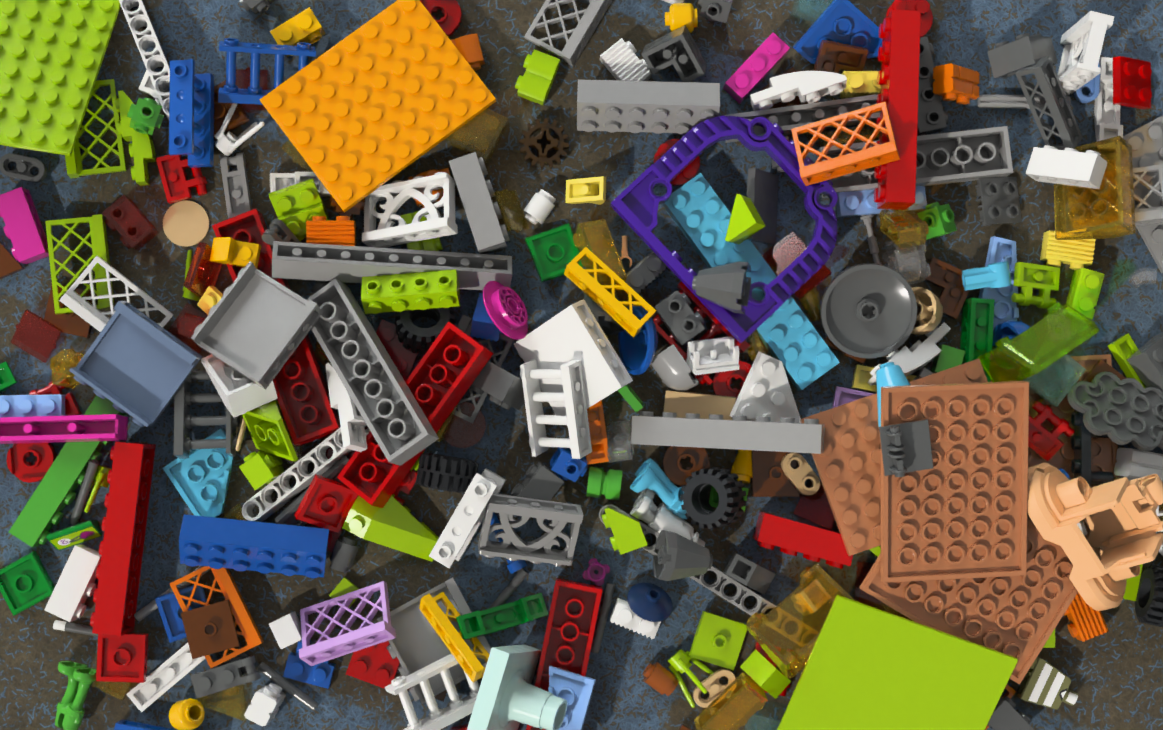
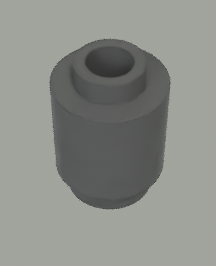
[330,536,359,573]

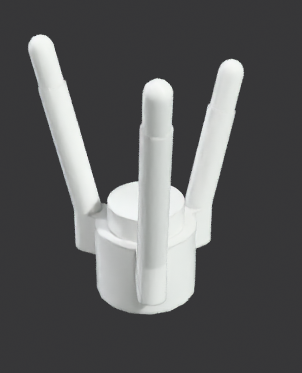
[214,103,264,156]

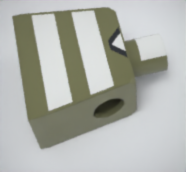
[1015,657,1078,710]

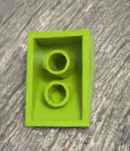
[242,399,298,462]

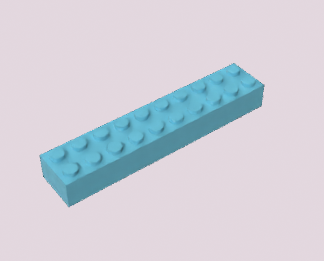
[662,173,840,391]

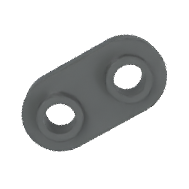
[0,153,48,183]

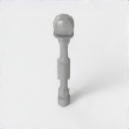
[860,214,882,265]

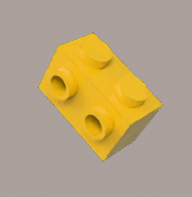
[270,7,326,57]

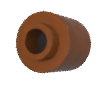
[642,662,679,696]

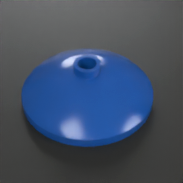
[618,306,658,375]

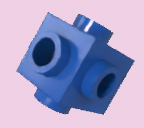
[550,447,588,482]

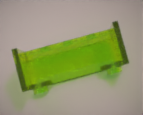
[978,302,1100,382]

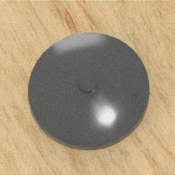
[820,263,917,358]

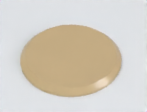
[163,200,209,247]

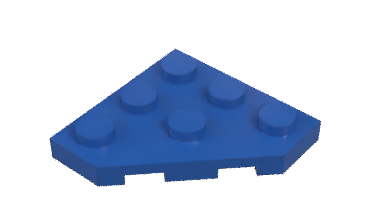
[793,0,882,64]

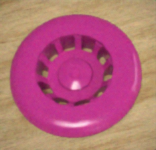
[483,281,528,340]

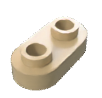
[781,453,820,495]
[693,669,736,708]

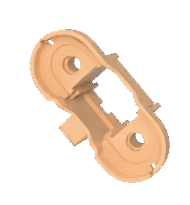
[1027,463,1163,611]

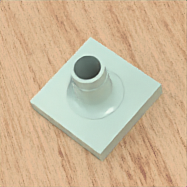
[467,644,567,730]

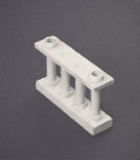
[520,359,592,459]
[429,468,506,568]
[385,646,480,730]

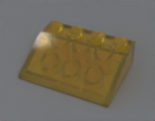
[1054,136,1136,240]

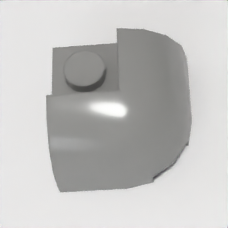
[651,344,699,391]

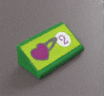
[46,519,102,550]

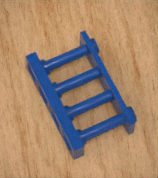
[218,38,316,105]
[169,59,214,168]

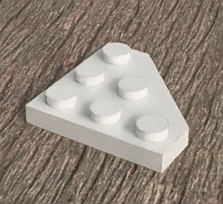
[729,351,801,423]

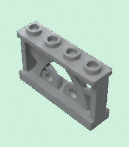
[478,493,584,567]

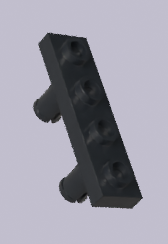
[1071,409,1113,487]

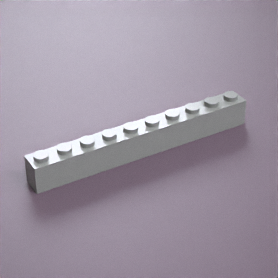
[272,241,512,290]

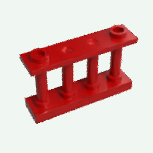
[653,282,750,385]

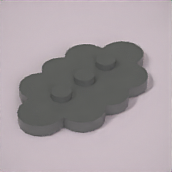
[1067,371,1163,452]

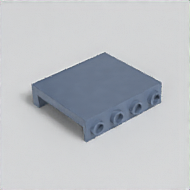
[69,301,203,427]

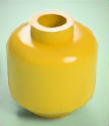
[665,3,698,33]
[169,698,205,730]

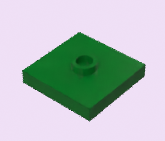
[525,223,585,283]
[0,551,55,616]

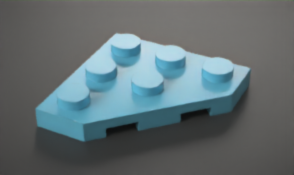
[163,428,234,518]

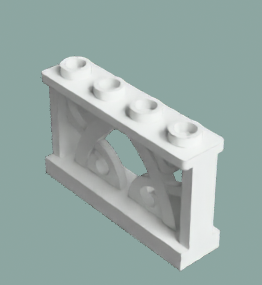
[1057,11,1114,95]
[362,172,458,248]

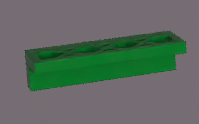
[960,298,995,382]

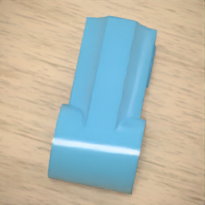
[962,261,1012,291]

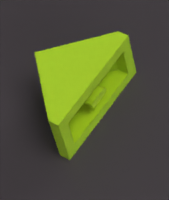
[725,194,765,244]
[740,649,791,699]

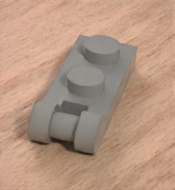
[220,153,252,219]

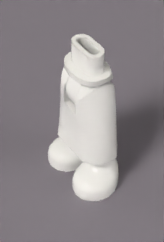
[630,489,705,547]

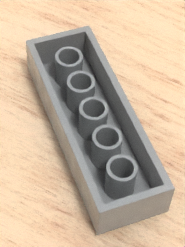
[577,79,720,134]

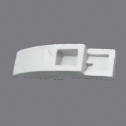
[750,71,847,111]
[867,322,951,386]
[325,363,368,452]

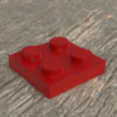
[1113,56,1152,109]
[295,474,358,533]
[96,633,148,683]
[346,641,400,689]

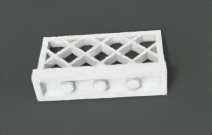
[59,255,173,332]

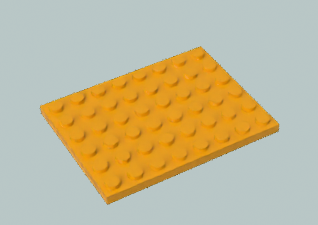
[260,0,496,213]

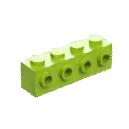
[361,269,460,314]

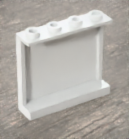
[514,299,633,416]

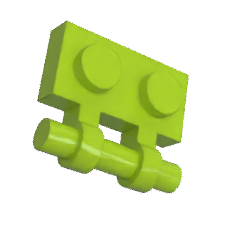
[1011,262,1060,309]

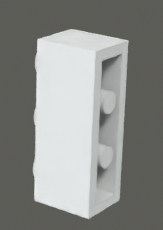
[1026,145,1108,189]
[44,544,101,622]

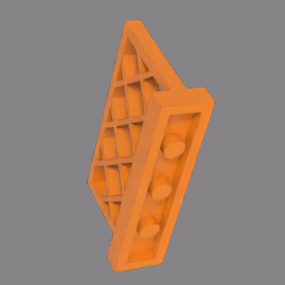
[791,102,900,186]
[170,566,264,669]

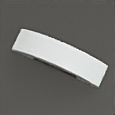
[1094,57,1123,149]

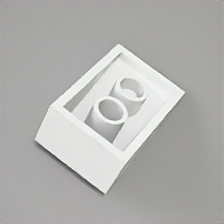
[201,354,278,418]

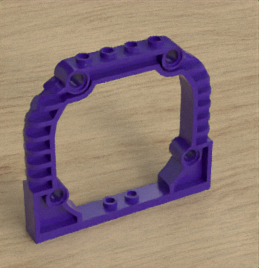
[610,116,838,343]

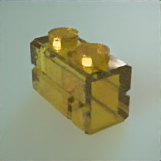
[880,208,929,249]

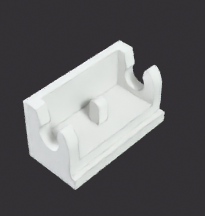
[687,336,739,375]

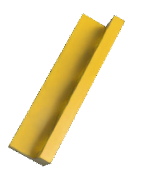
[564,247,656,337]
[419,592,489,683]

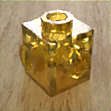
[50,349,85,388]

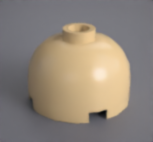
[911,287,943,335]

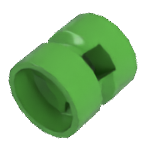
[586,467,622,500]

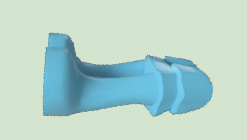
[630,458,687,519]

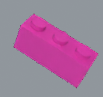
[723,32,790,104]
[0,187,49,264]

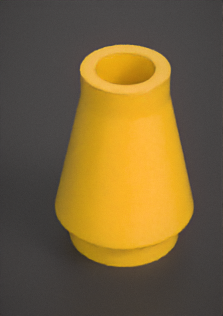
[731,450,753,483]

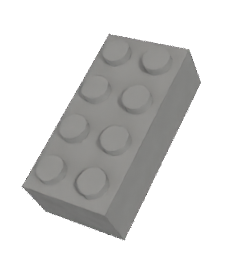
[449,152,510,254]

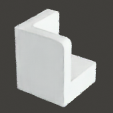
[269,611,302,649]

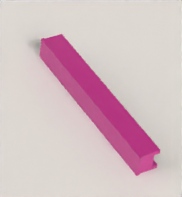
[0,414,128,444]

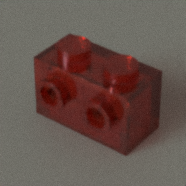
[102,194,160,250]

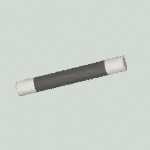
[53,620,98,637]

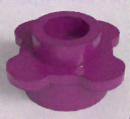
[583,558,610,586]

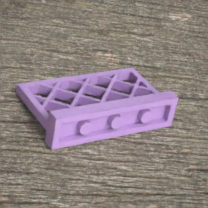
[299,581,396,666]

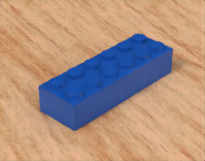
[179,514,329,578]

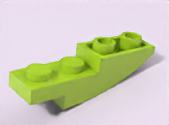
[115,90,157,186]

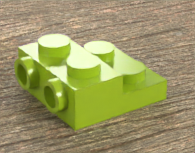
[269,178,330,241]

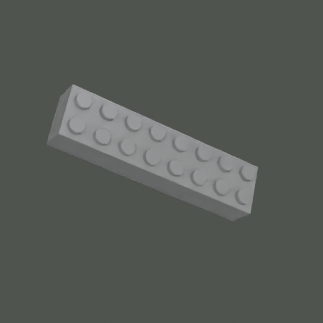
[817,126,1013,198]
[306,278,439,466]

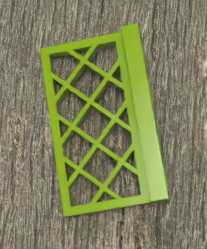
[65,79,126,179]
[45,214,115,314]

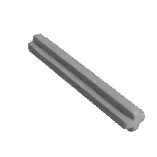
[977,94,1071,109]

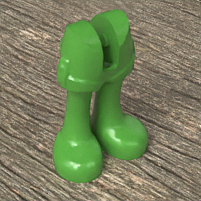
[55,661,97,730]

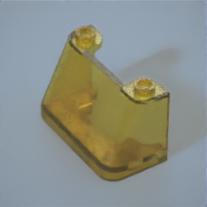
[746,563,856,679]

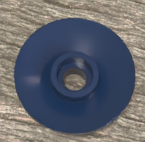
[627,583,673,622]

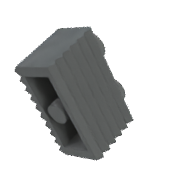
[621,251,668,295]

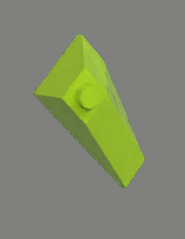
[342,494,439,562]

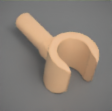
[618,236,632,268]

